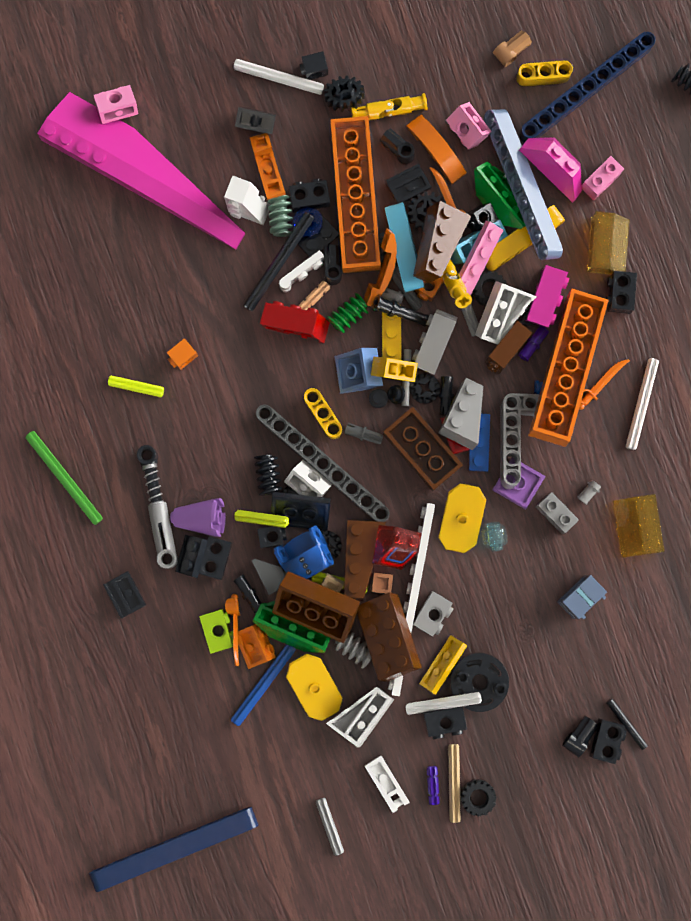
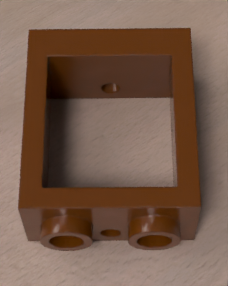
[485,321,532,374]

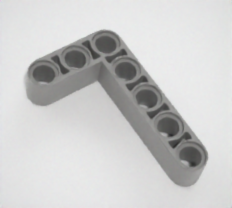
[500,393,540,489]

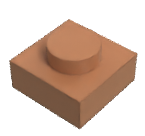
[372,573,393,594]

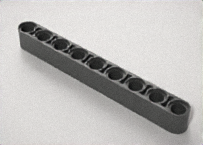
[256,404,390,522]

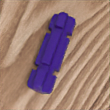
[427,766,440,805]

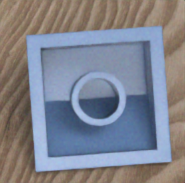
[334,348,383,394]

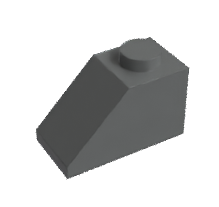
[251,559,287,595]

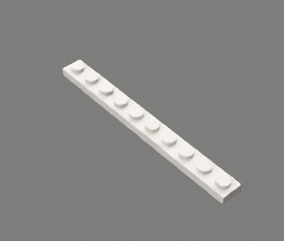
[388,503,435,696]

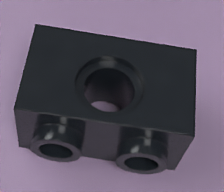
[423,706,467,739]

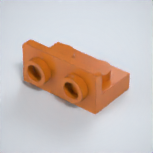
[238,624,276,669]

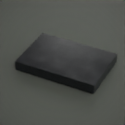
[271,492,331,531]

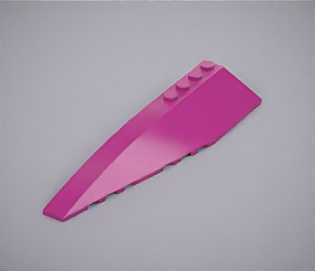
[37,92,245,250]

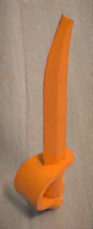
[430,167,466,213]
[579,359,630,410]
[225,594,240,666]

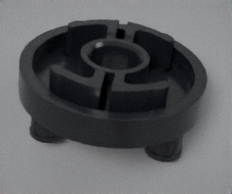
[450,653,509,712]

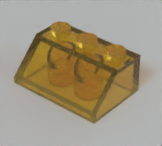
[587,211,630,274]
[613,494,665,558]

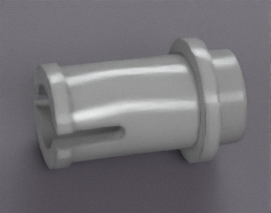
[382,288,404,305]
[577,480,601,505]

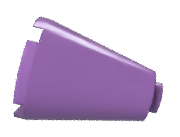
[170,498,226,537]

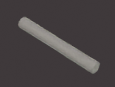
[401,349,411,407]

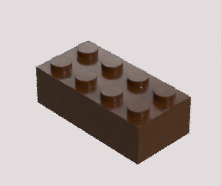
[383,407,463,492]
[272,571,360,643]
[357,593,422,681]

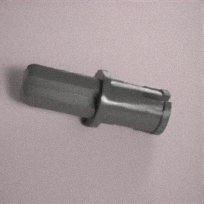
[345,422,383,444]

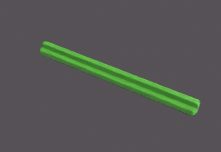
[26,431,103,525]

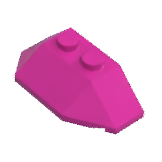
[519,138,582,203]

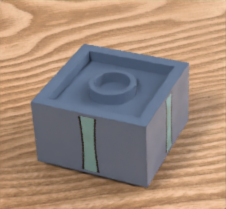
[557,575,607,619]

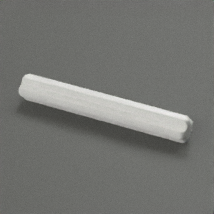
[406,692,482,715]

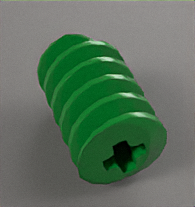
[326,293,368,333]

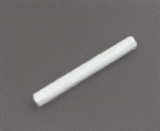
[234,59,324,95]
[626,358,659,450]

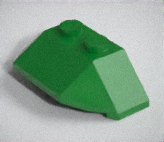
[474,161,526,229]
[253,601,331,653]

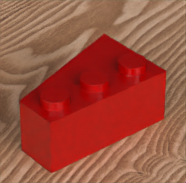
[260,301,330,344]

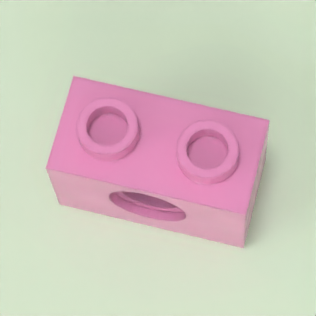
[94,85,138,124]
[446,102,492,149]
[582,156,624,201]

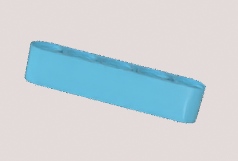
[385,202,424,292]

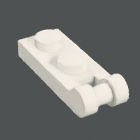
[279,250,324,292]
[364,755,410,813]

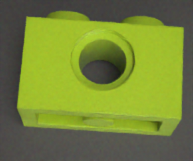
[199,609,233,654]

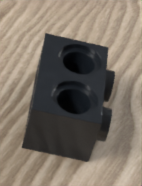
[289,179,330,213]
[606,271,637,314]
[199,536,232,580]
[590,718,627,764]

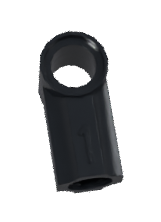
[380,128,415,164]
[324,245,342,285]
[562,716,599,757]

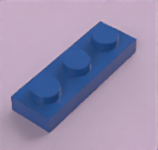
[469,414,490,472]

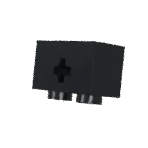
[235,107,276,134]

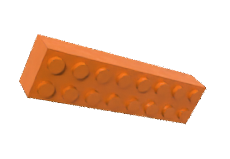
[331,116,381,273]
[528,289,608,447]

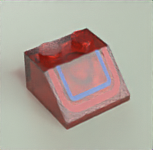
[372,525,422,570]

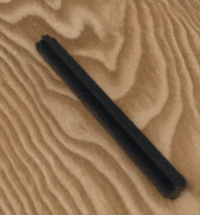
[244,212,314,311]

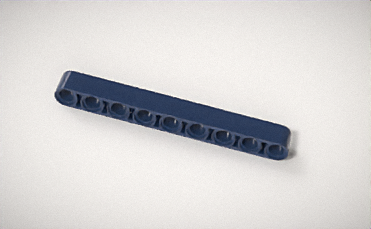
[520,32,656,143]
[89,807,259,892]

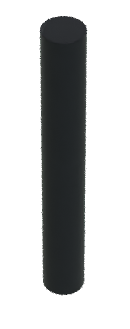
[606,698,648,750]

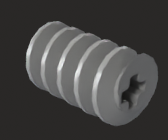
[334,632,372,669]

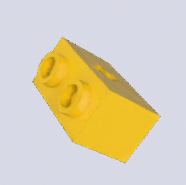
[371,356,418,382]

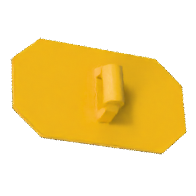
[439,483,486,553]
[286,654,342,721]

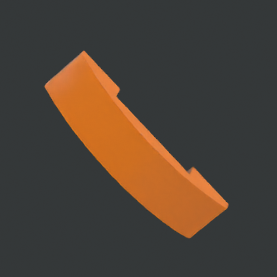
[406,115,467,185]
[250,133,286,200]
[363,229,397,306]

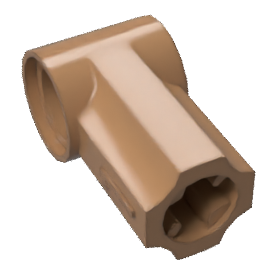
[493,30,532,67]

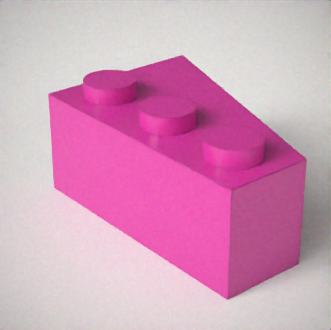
[525,265,569,328]

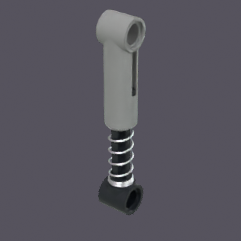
[137,445,178,569]

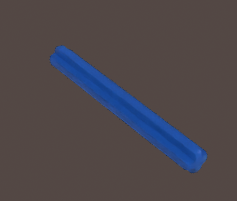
[231,644,296,726]

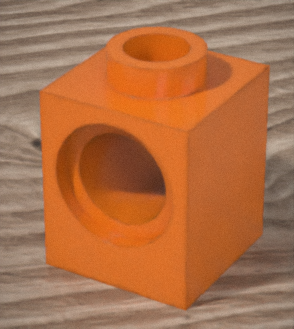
[415,278,444,301]
[167,338,198,370]

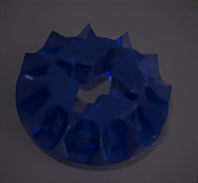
[293,208,323,237]

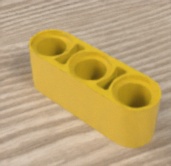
[516,61,573,86]
[304,388,342,439]

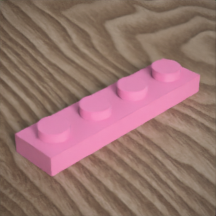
[459,221,503,296]

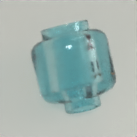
[481,522,508,551]

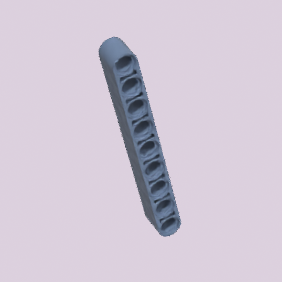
[484,109,563,260]

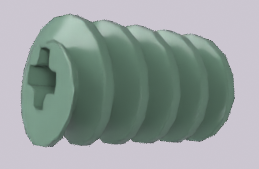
[268,195,293,237]

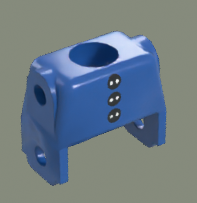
[274,526,334,579]

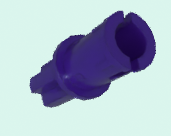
[518,326,549,362]

